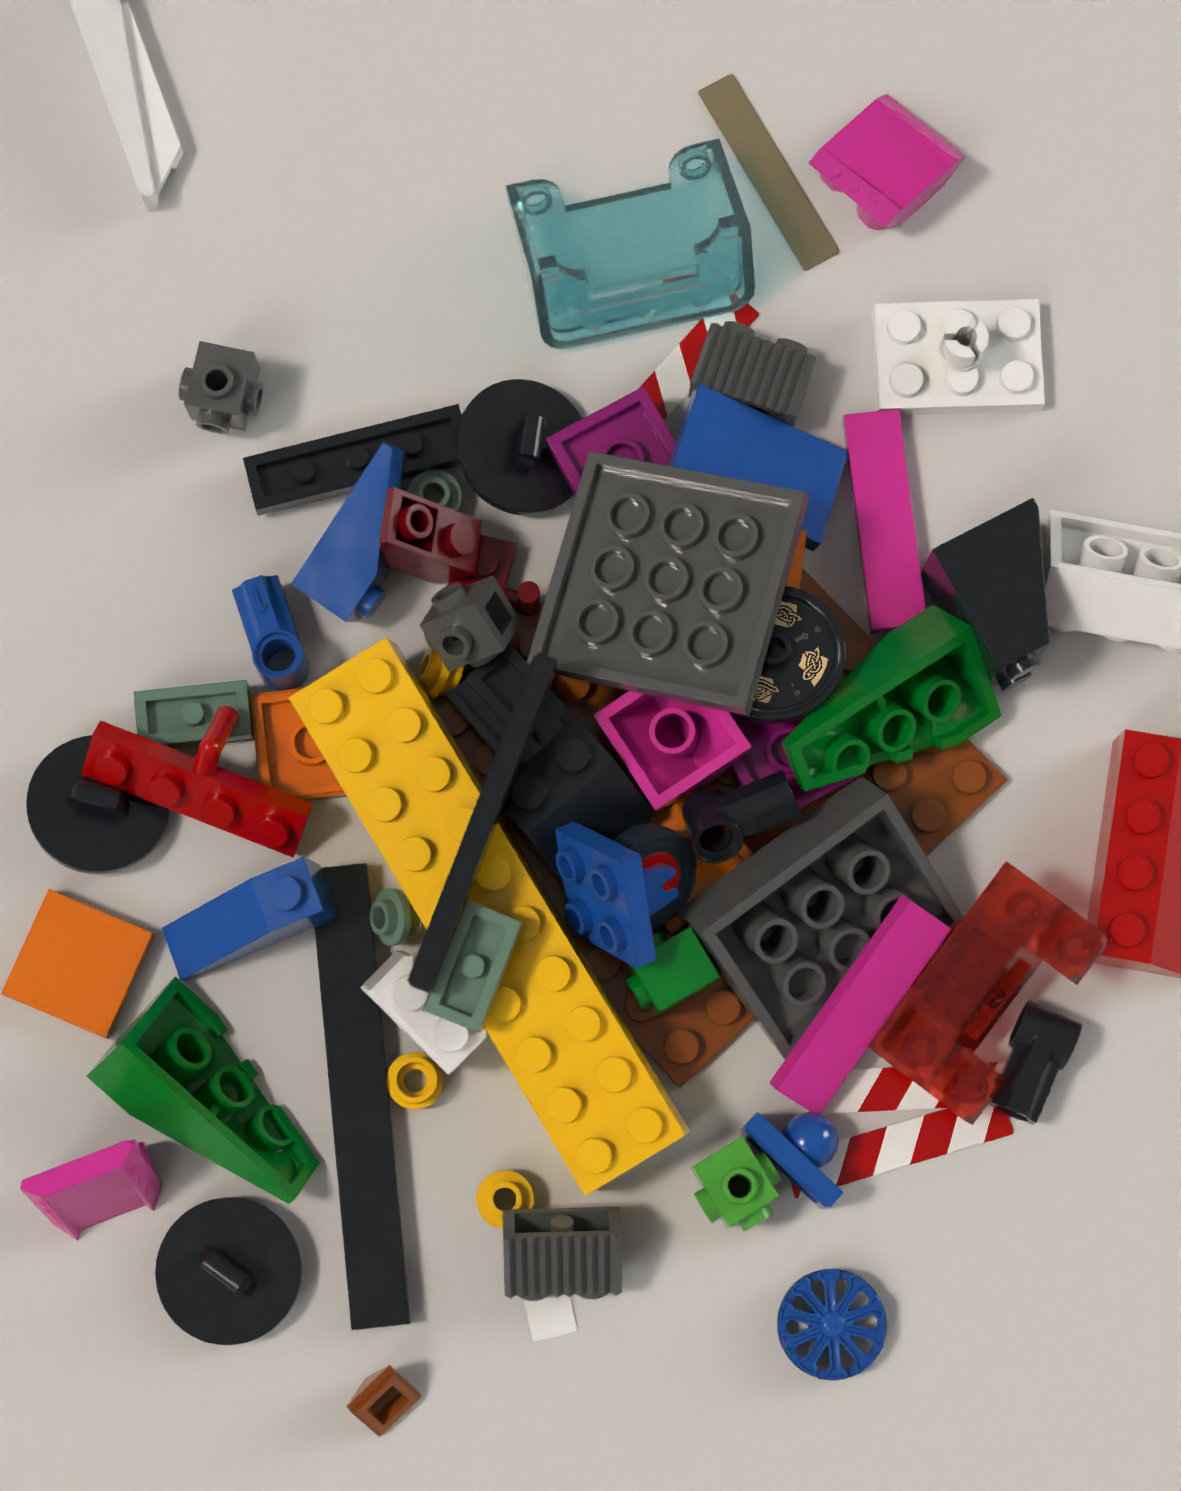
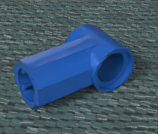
[232,575,309,691]

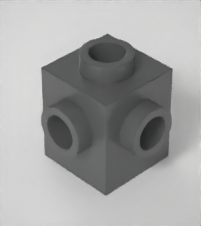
[179,341,263,434]
[420,575,521,671]

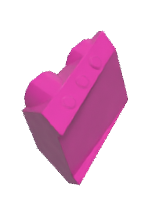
[808,94,965,230]
[20,1139,163,1241]

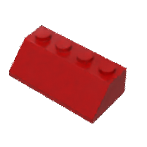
[1081,729,1181,978]

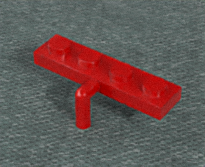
[81,706,314,858]

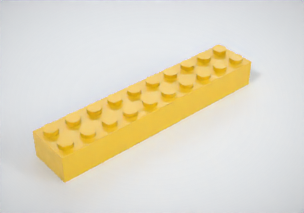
[288,637,690,1196]

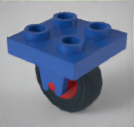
[555,821,697,968]

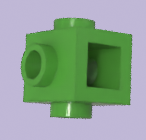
[690,1136,781,1231]

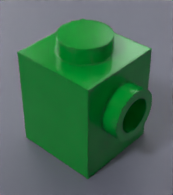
[626,927,720,1016]

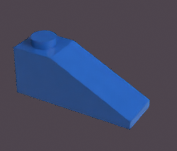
[291,442,404,622]
[162,857,339,981]

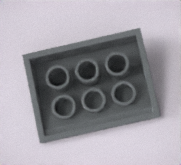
[677,776,968,1059]

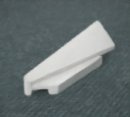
[69,0,184,212]

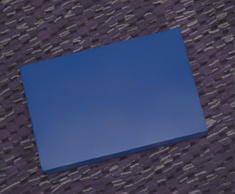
[668,384,848,551]

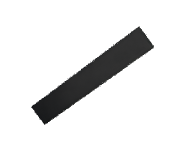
[407,653,557,994]

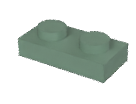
[134,680,254,748]
[424,900,525,1033]

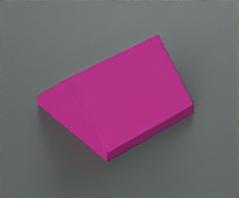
[593,691,752,811]

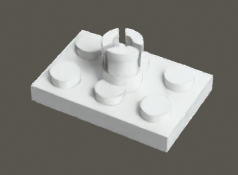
[872,299,1045,415]

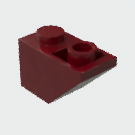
[379,487,483,583]

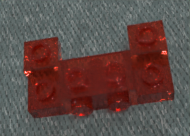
[868,861,1112,1125]

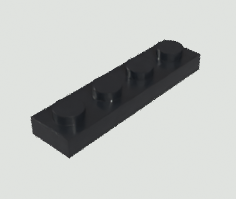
[243,404,461,516]

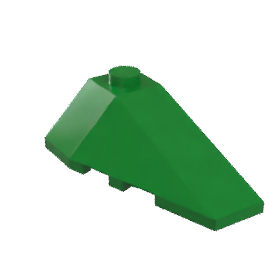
[782,605,1002,791]
[86,977,319,1204]

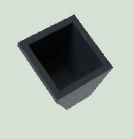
[921,498,1050,691]

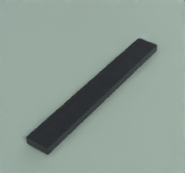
[315,863,411,1330]

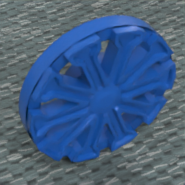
[777,1269,887,1381]

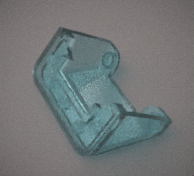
[506,138,755,349]

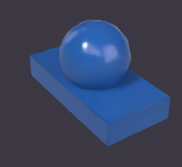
[740,1112,844,1209]

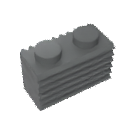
[688,321,817,427]
[503,1207,622,1301]

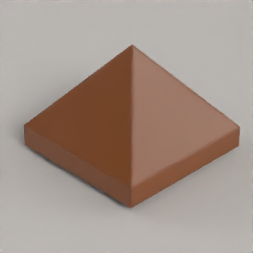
[346,1365,422,1437]

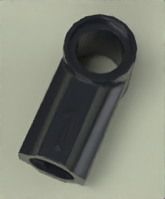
[682,770,802,864]
[988,1000,1082,1124]

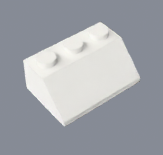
[1042,510,1181,652]

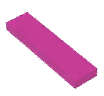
[842,409,926,634]
[769,894,951,1114]

